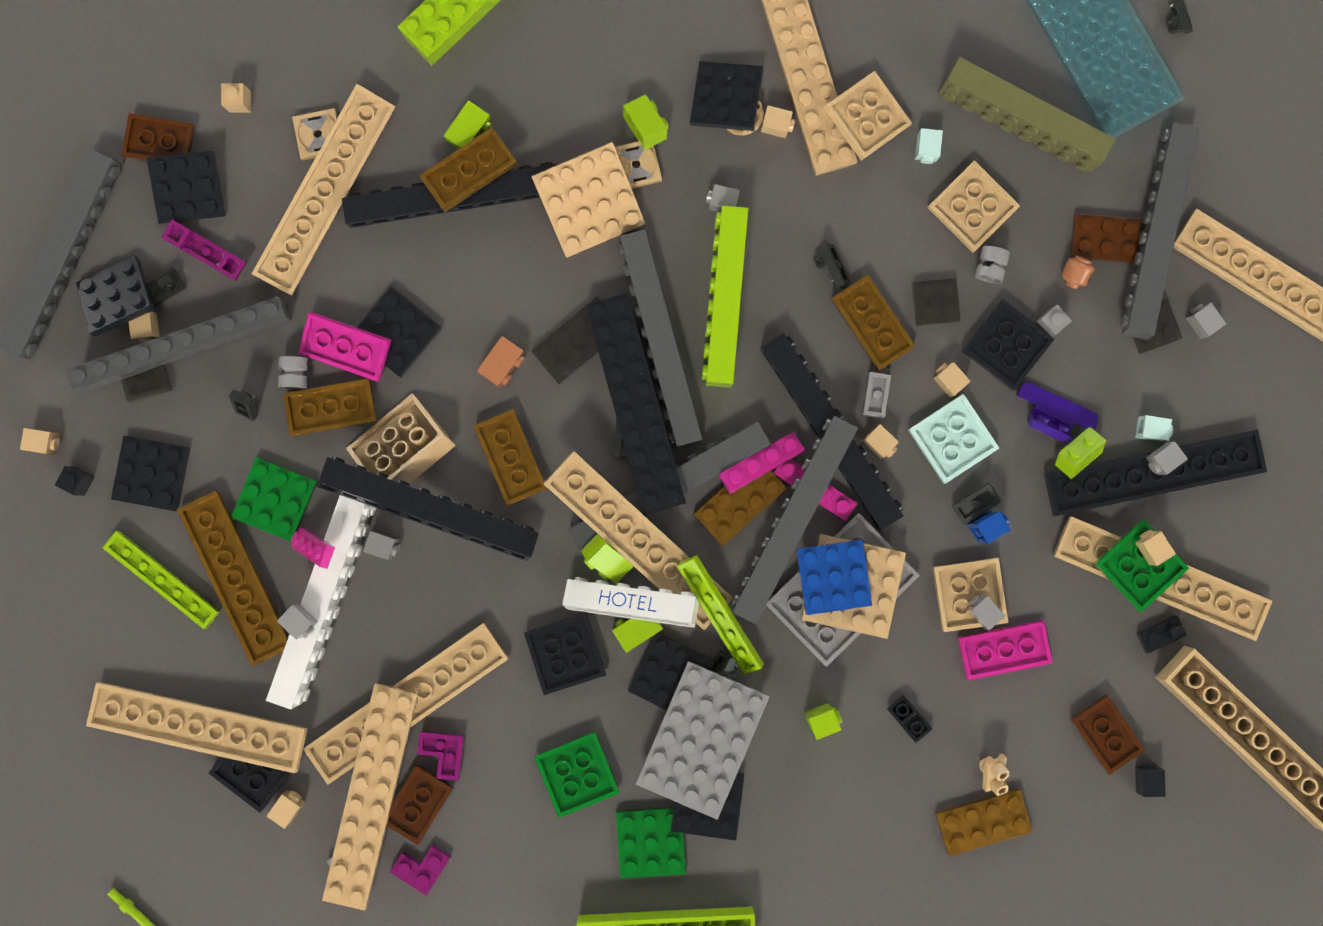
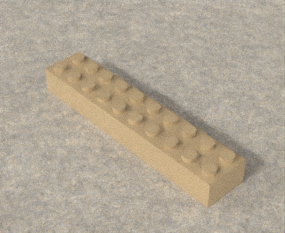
[1155,646,1323,831]

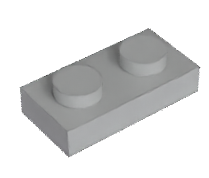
[862,372,891,418]

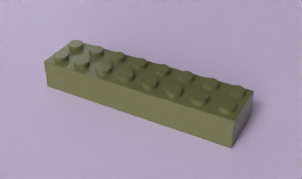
[939,57,1116,173]

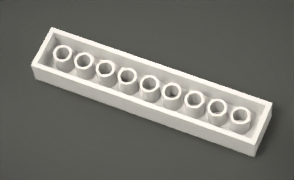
[266,495,376,709]

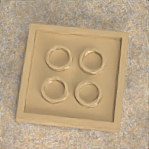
[823,71,912,161]
[927,160,1020,253]
[932,558,1008,632]

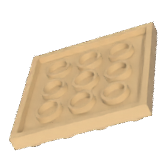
[531,142,645,258]
[801,534,906,639]

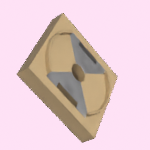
[292,108,338,161]
[615,141,662,189]

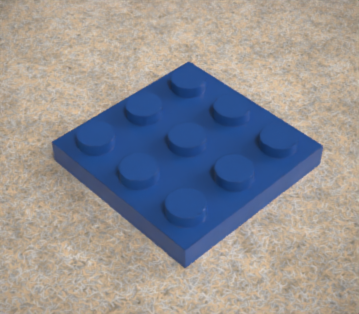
[796,540,872,615]

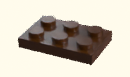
[121,113,196,161]
[1070,214,1141,263]
[1070,695,1145,775]
[387,765,454,845]

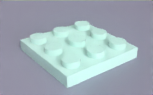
[908,394,999,484]

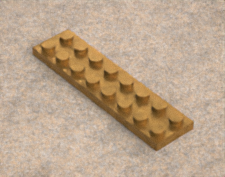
[177,490,289,667]

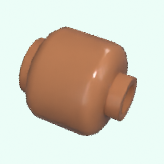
[1061,255,1094,289]

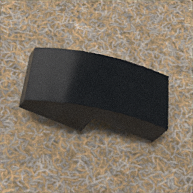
[887,695,932,743]

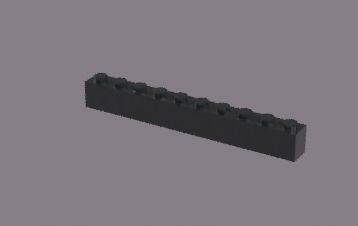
[342,162,557,228]
[760,333,904,531]
[316,457,539,561]

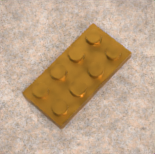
[419,127,517,213]
[831,275,916,371]
[283,378,378,437]
[473,409,548,506]
[694,471,787,546]
[935,788,1033,857]

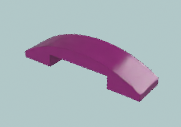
[161,219,247,281]

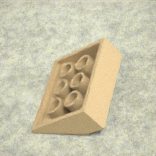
[346,393,456,484]

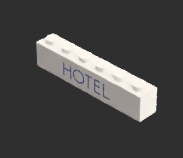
[562,577,699,628]

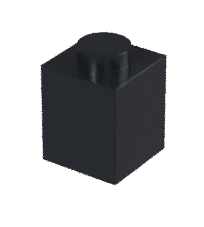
[55,466,95,496]
[1135,763,1166,797]

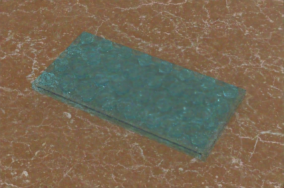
[1026,0,1185,138]

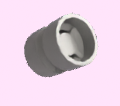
[975,246,1010,284]
[278,356,308,389]

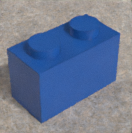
[967,511,1011,544]

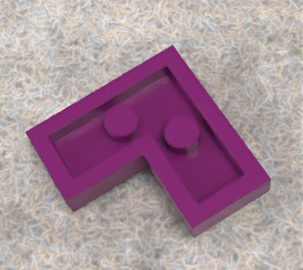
[417,731,464,781]
[390,845,451,896]

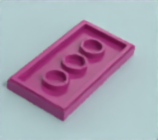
[298,312,391,382]
[957,620,1053,680]

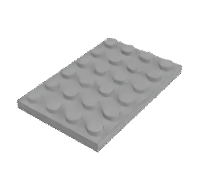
[766,513,920,667]
[636,661,770,820]

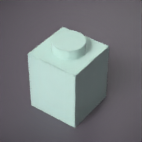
[915,128,943,164]
[1135,415,1173,442]

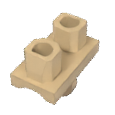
[979,753,1009,796]

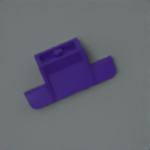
[1016,382,1098,445]

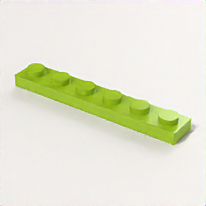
[102,531,220,629]
[677,555,764,675]

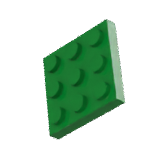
[231,457,318,542]
[1094,519,1189,613]
[534,731,620,818]
[616,807,686,879]

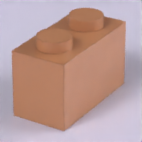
[477,336,525,388]

